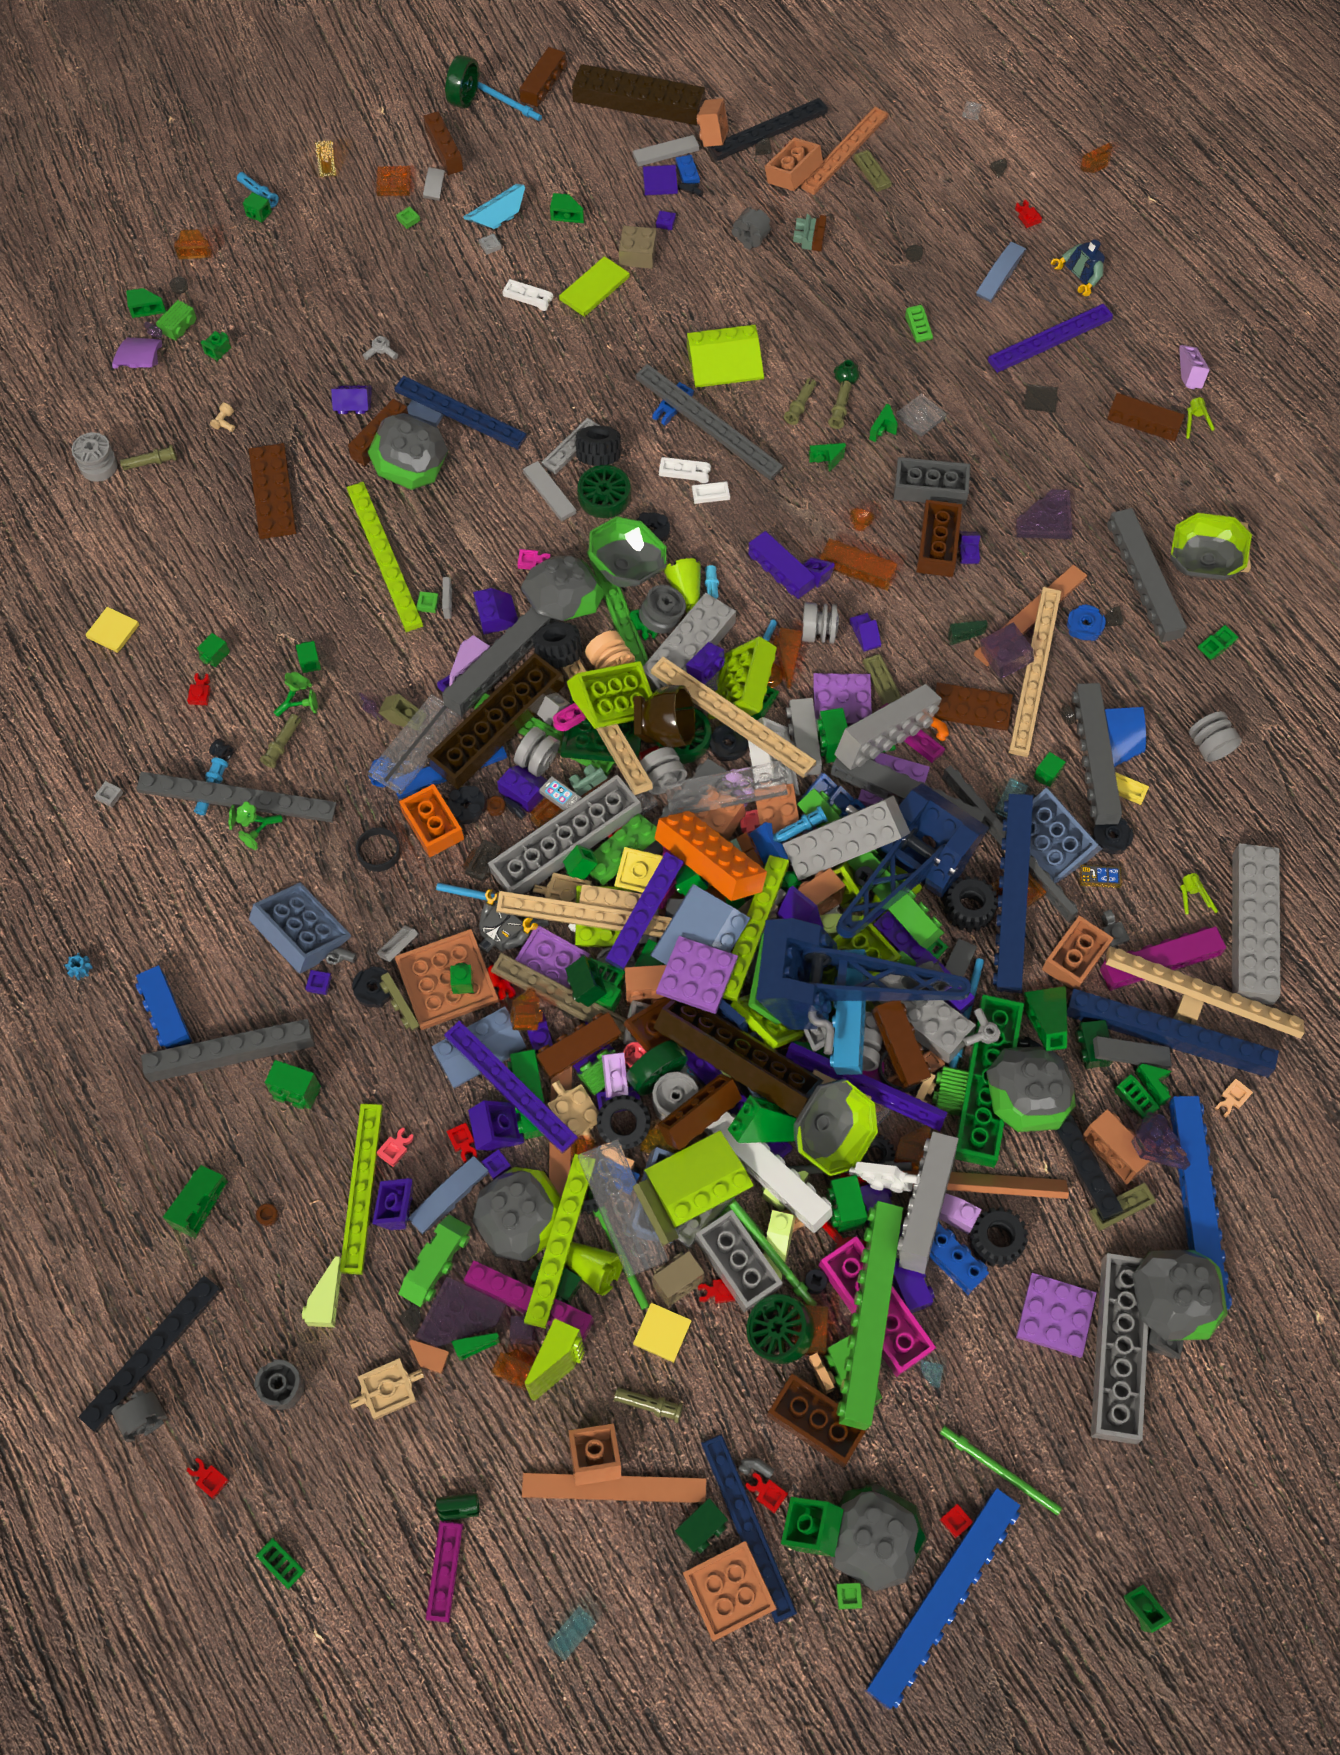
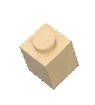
[1173,994,1204,1025]

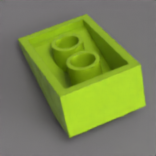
[831,861,864,909]

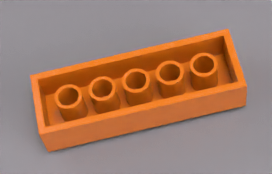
[654,811,767,901]

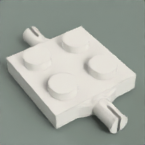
[849,1162,920,1193]

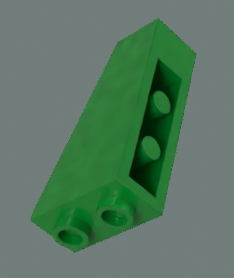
[1024,986,1067,1051]
[728,1095,797,1143]

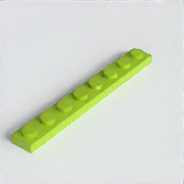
[723,855,789,1002]
[340,1104,383,1275]
[524,1154,596,1329]

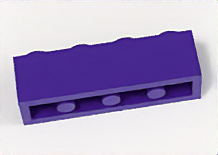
[748,531,816,599]

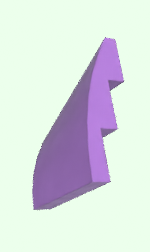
[112,337,162,368]

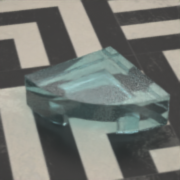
[920,1360,944,1389]

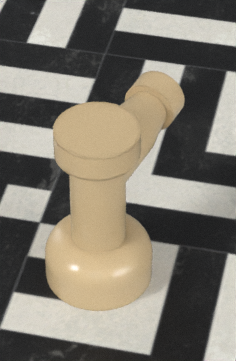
[210,403,235,432]

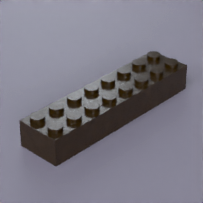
[572,64,705,125]
[427,653,564,789]
[654,999,824,1117]

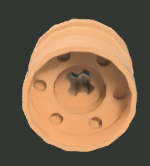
[585,630,635,670]

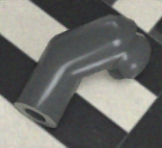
[326,948,357,965]
[739,1458,774,1479]

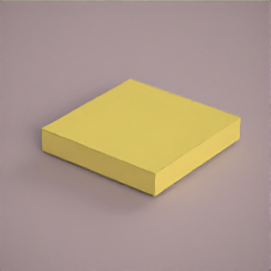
[86,607,139,653]
[614,847,663,893]
[633,1303,692,1363]

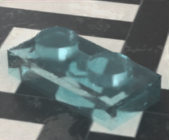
[547,1606,597,1661]

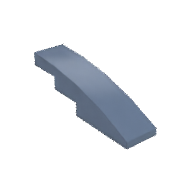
[976,242,1026,302]
[408,1156,488,1235]

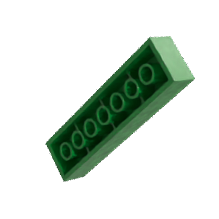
[955,995,1024,1168]

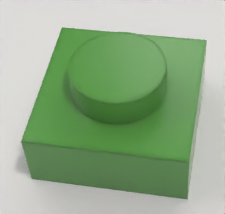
[396,206,420,229]
[417,591,439,613]
[836,1583,862,1610]

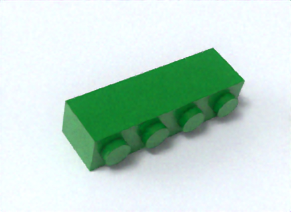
[507,1049,545,1139]

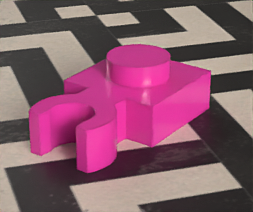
[517,549,551,570]

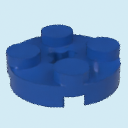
[1067,605,1106,641]

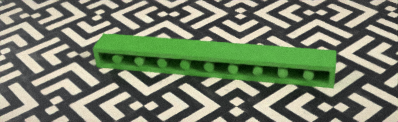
[797,788,945,949]
[837,1201,903,1430]

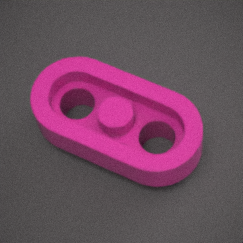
[553,703,586,731]

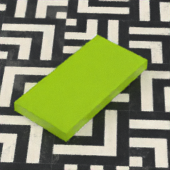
[559,256,630,317]

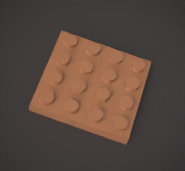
[395,929,499,1030]

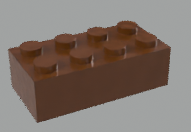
[916,500,962,577]
[767,1374,867,1468]

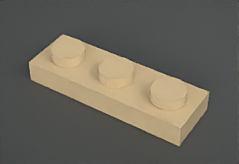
[579,884,642,911]

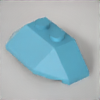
[463,184,525,229]

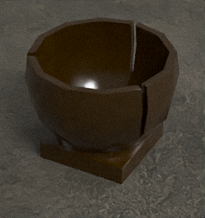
[634,685,696,747]

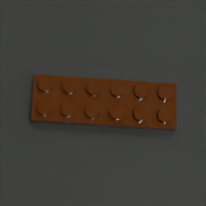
[248,443,296,540]

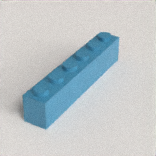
[830,949,867,1075]

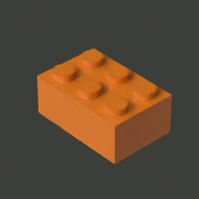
[399,784,464,858]

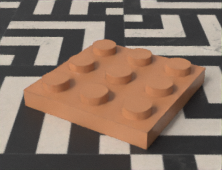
[683,1541,777,1642]

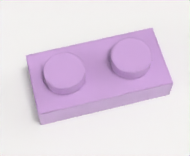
[602,1052,629,1098]

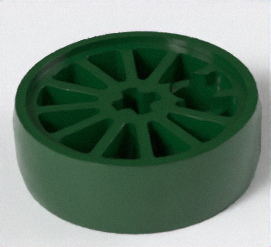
[445,55,479,108]
[577,465,631,518]
[655,707,712,764]
[626,1040,688,1096]
[746,1294,815,1364]

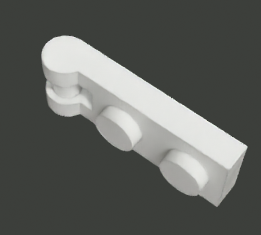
[503,279,554,311]
[659,457,711,483]

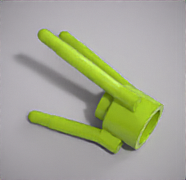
[1186,397,1215,439]
[1180,873,1218,915]

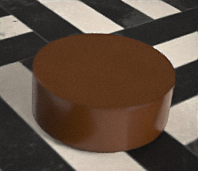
[486,796,506,816]
[256,1203,279,1227]

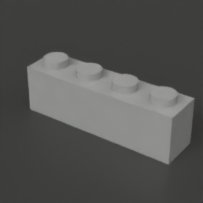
[786,698,822,776]

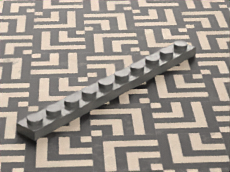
[636,364,783,481]
[942,765,1078,923]
[136,772,337,823]

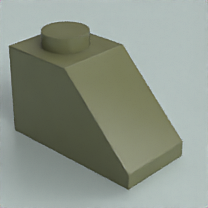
[378,694,427,731]

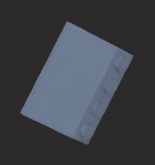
[1030,787,1103,884]
[249,882,351,974]
[650,884,750,965]

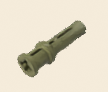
[784,378,817,425]
[828,381,852,429]
[120,445,177,471]
[260,714,302,768]
[614,1387,684,1423]

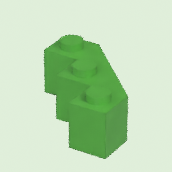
[399,1215,471,1307]

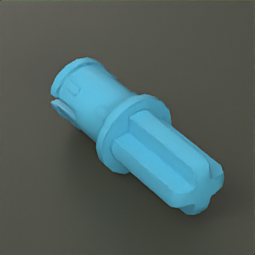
[704,565,719,599]

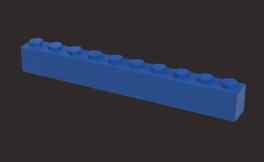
[1169,1096,1232,1311]
[865,1488,1021,1710]

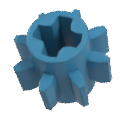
[65,953,93,980]

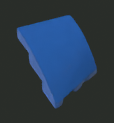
[1105,707,1146,768]
[797,773,865,817]
[749,822,788,866]

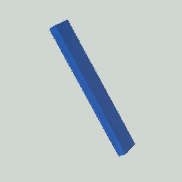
[392,746,507,799]

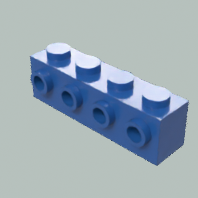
[135,965,192,1049]
[929,1221,989,1296]

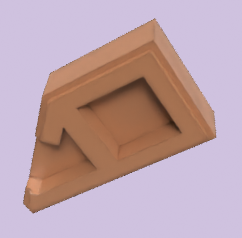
[409,1339,449,1374]

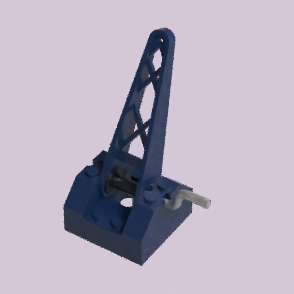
[836,783,989,938]
[756,918,971,1055]

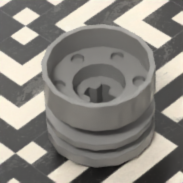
[71,432,118,482]
[802,602,839,644]
[1189,711,1242,762]

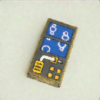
[1079,865,1122,888]

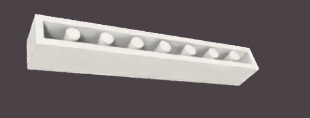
[704,1112,833,1233]

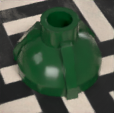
[834,360,859,384]

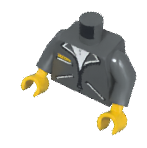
[478,889,538,953]

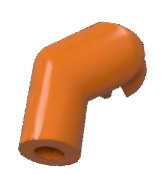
[930,717,949,741]

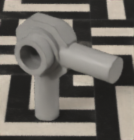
[363,336,398,360]
[963,1008,1001,1046]

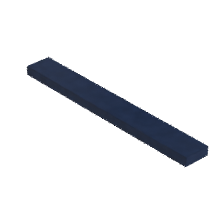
[394,375,527,450]
[701,1434,797,1624]

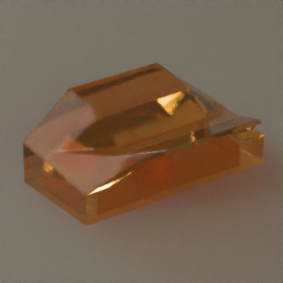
[1080,142,1113,173]
[174,229,212,259]
[530,799,564,828]
[491,1349,536,1391]

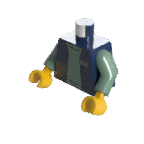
[1051,239,1105,296]

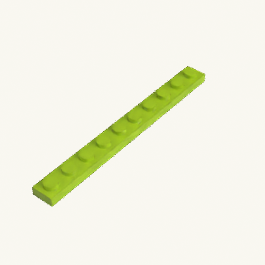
[346,482,423,632]

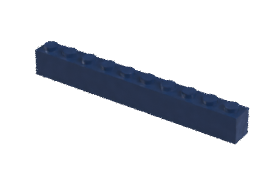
[993,794,1033,993]
[1067,989,1279,1078]

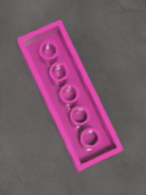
[818,1236,936,1377]

